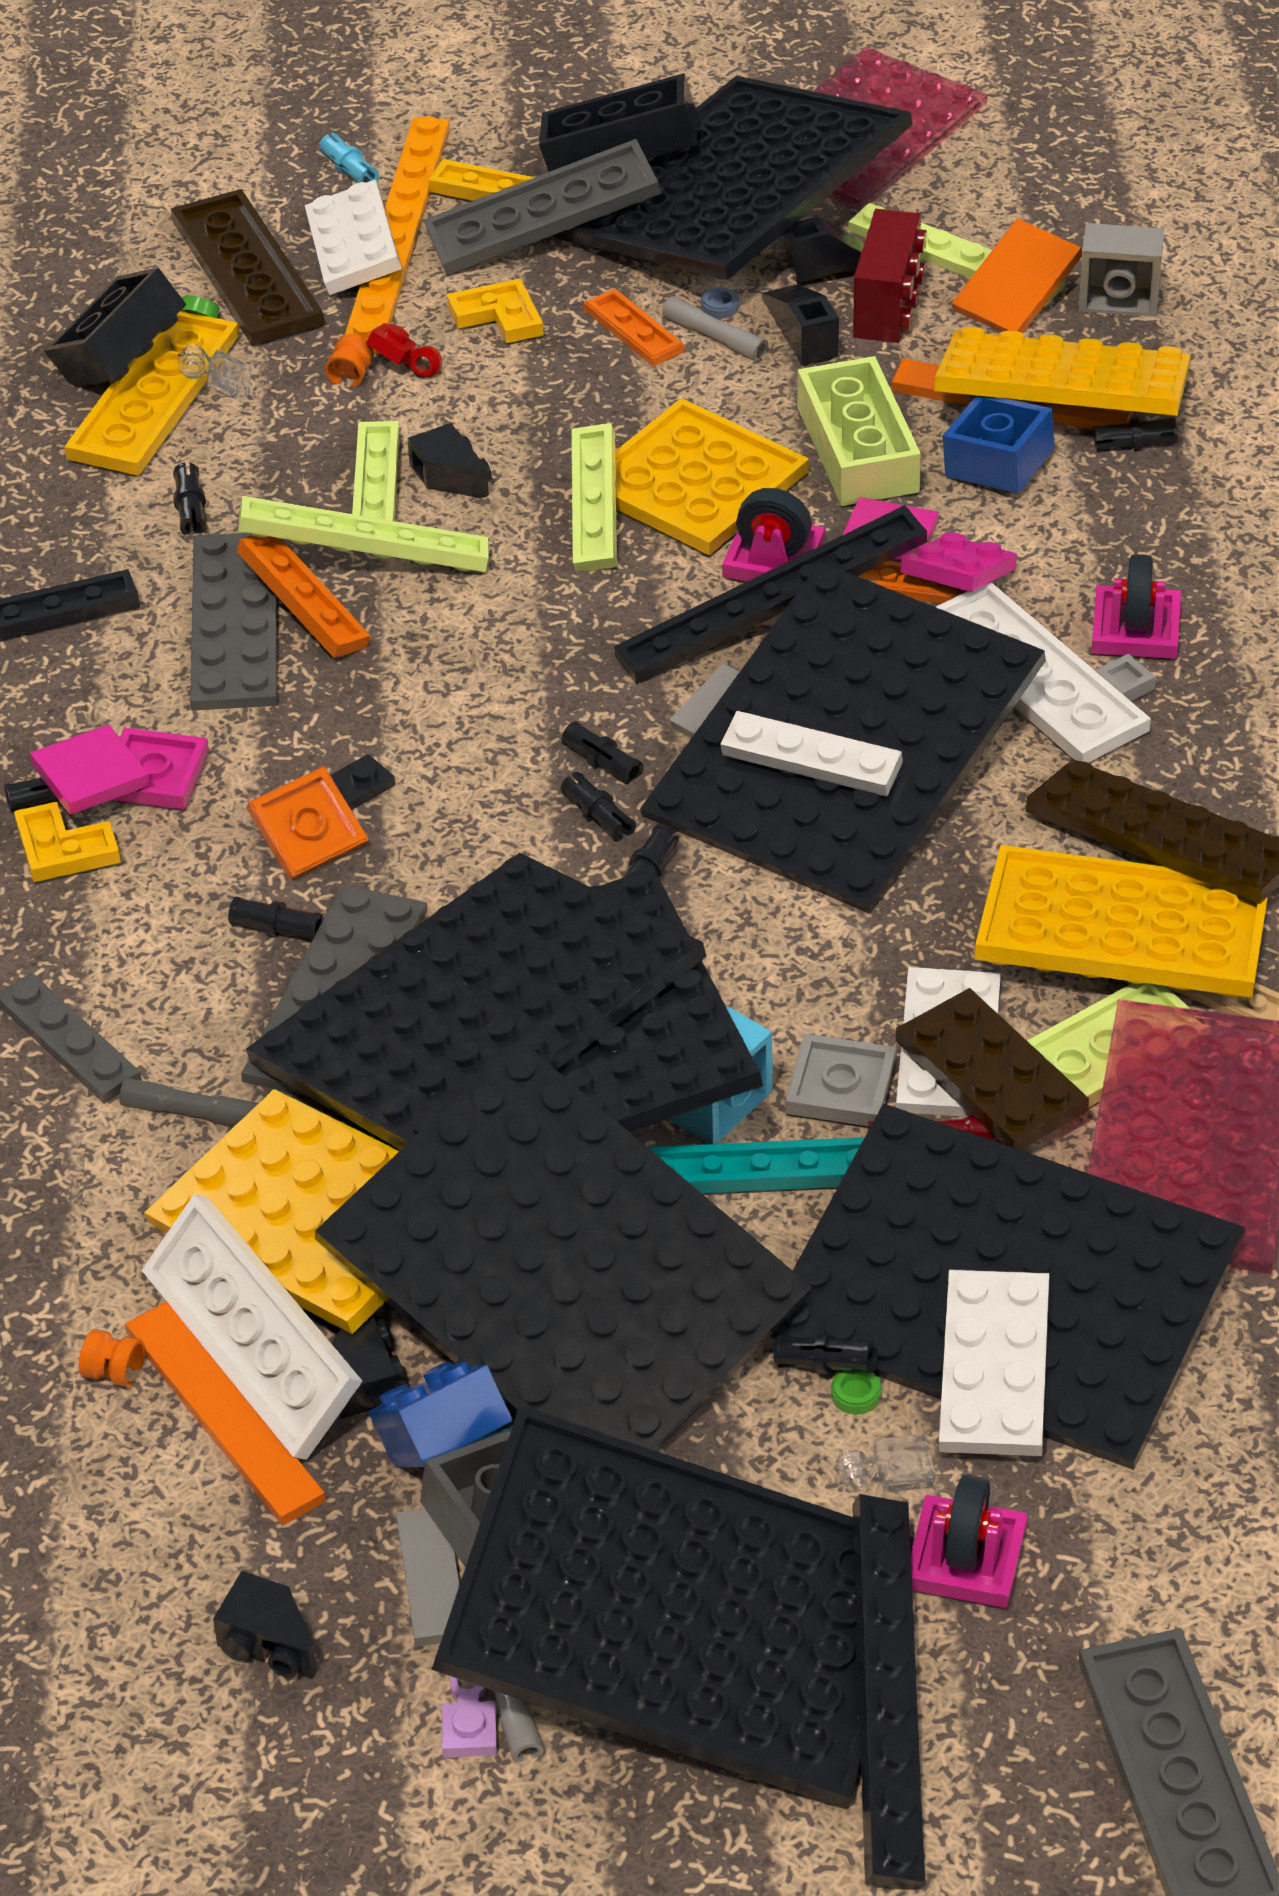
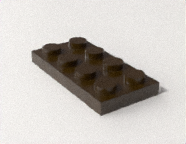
[896,988,1089,1150]

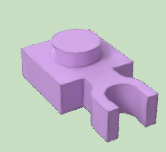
[441,1676,497,1758]

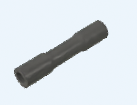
[119,1078,259,1127]

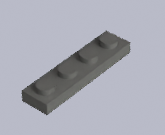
[0,972,142,1104]

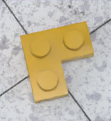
[446,278,544,343]
[14,802,121,883]

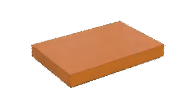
[951,218,1082,333]

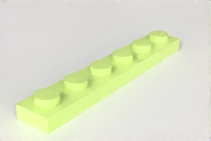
[848,203,1065,307]
[238,496,489,572]

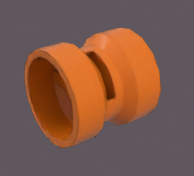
[325,334,374,387]
[79,1329,145,1388]

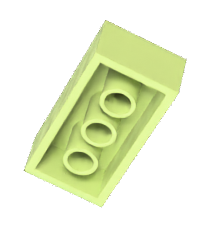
[797,356,921,506]

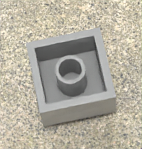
[1078,223,1164,317]

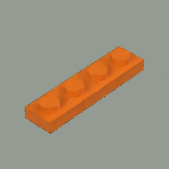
[236,536,371,658]

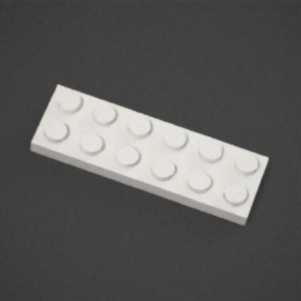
[936,582,1151,763]
[142,1194,362,1460]

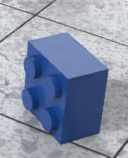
[942,395,1054,493]
[368,1361,513,1467]

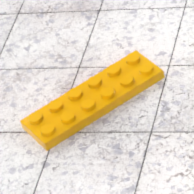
[64,311,239,476]

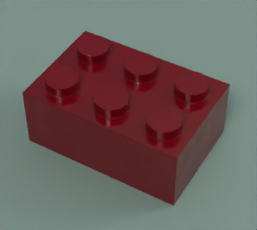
[853,208,927,343]

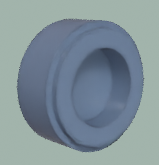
[701,287,740,319]

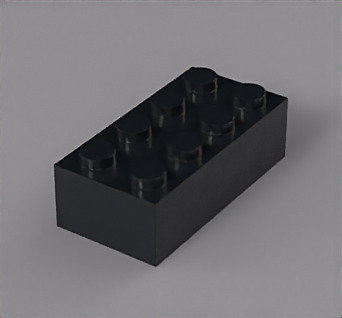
[539,73,697,172]

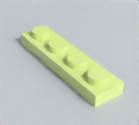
[352,421,400,521]
[572,423,617,571]

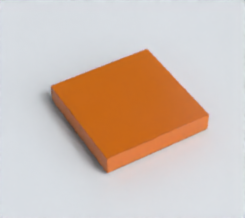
[246,766,369,880]

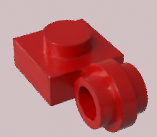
[365,323,442,378]

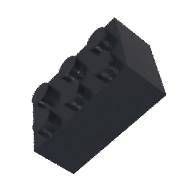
[44,267,187,387]

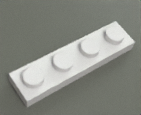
[721,711,903,796]

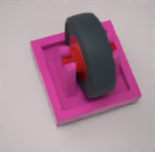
[722,488,825,581]
[1091,554,1181,659]
[911,1475,1028,1609]

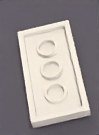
[305,180,402,295]
[896,967,1001,1117]
[939,1270,1049,1456]

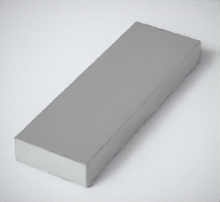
[396,1509,459,1647]

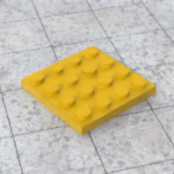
[615,398,809,556]

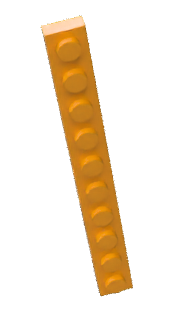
[345,116,450,354]

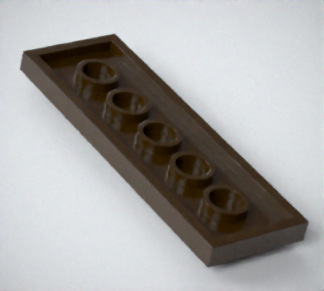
[171,189,324,346]
[1025,759,1279,904]

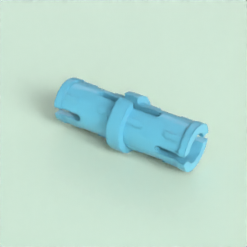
[319,133,379,183]

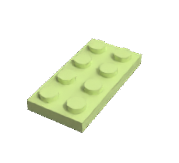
[1027,983,1211,1107]

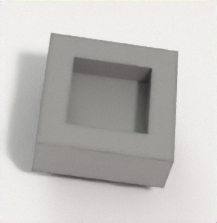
[1095,654,1156,701]

